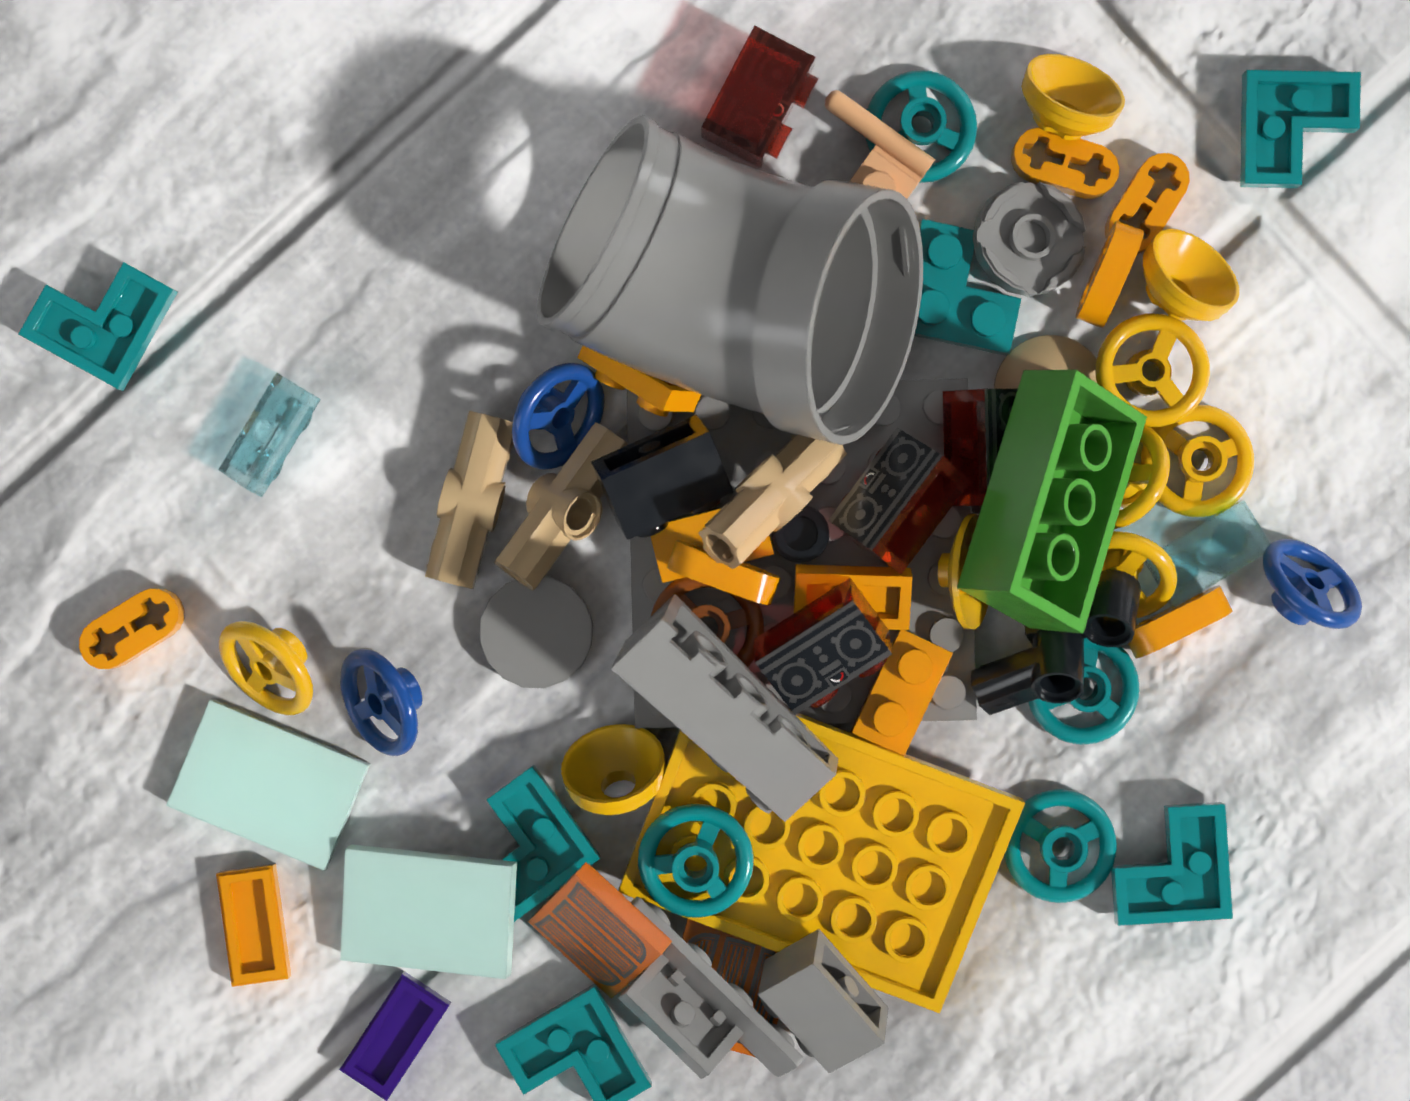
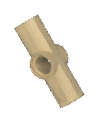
[425,411,513,589]
[494,422,629,591]
[699,434,847,569]

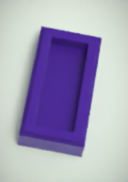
[339,971,451,1101]

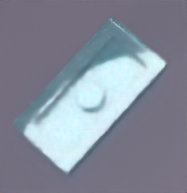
[218,372,321,497]
[1144,500,1270,607]

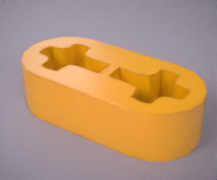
[1011,127,1119,200]
[1105,153,1190,254]
[1075,220,1144,328]
[667,540,781,605]
[1128,585,1233,659]
[79,589,185,669]

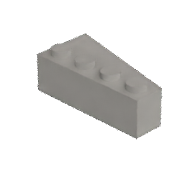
[611,594,838,821]

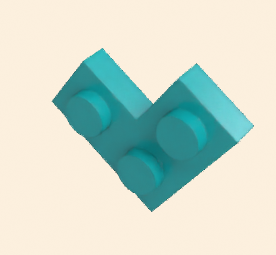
[1240,70,1361,188]
[914,219,1022,356]
[18,262,178,391]
[486,765,601,922]
[1111,802,1233,926]
[495,984,652,1101]

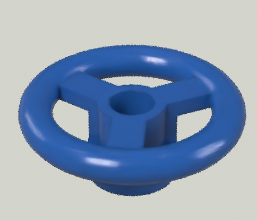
[512,363,605,470]
[1263,539,1362,629]
[340,649,422,756]

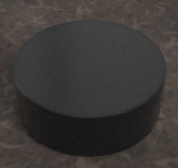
[771,505,829,563]

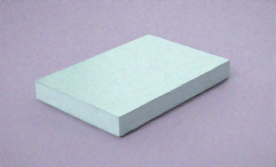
[166,699,370,871]
[340,844,517,979]

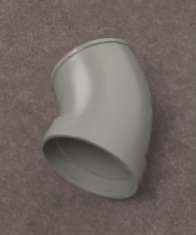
[537,116,923,445]

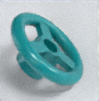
[865,70,977,183]
[1028,638,1140,745]
[1004,789,1117,903]
[638,804,754,918]

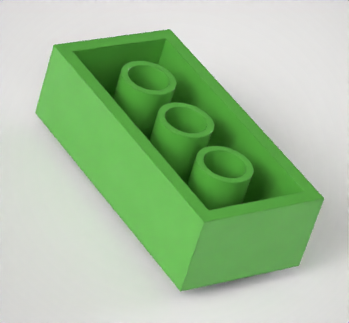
[957,370,1147,634]

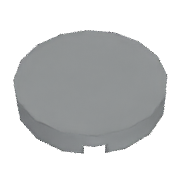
[972,182,1086,297]
[480,576,593,688]

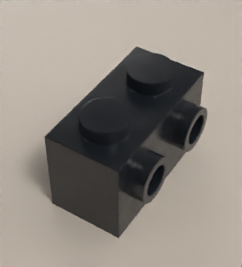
[591,415,734,540]

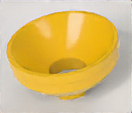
[1021,54,1125,140]
[1143,229,1240,321]
[561,724,666,815]

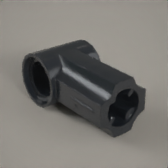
[1024,570,1141,647]
[971,630,1084,715]

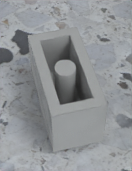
[758,929,889,1073]

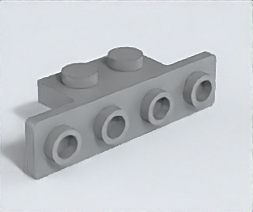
[618,897,804,1079]

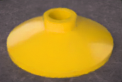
[938,514,988,629]

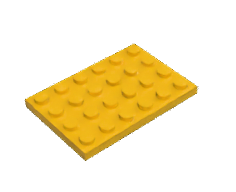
[618,713,1025,1014]

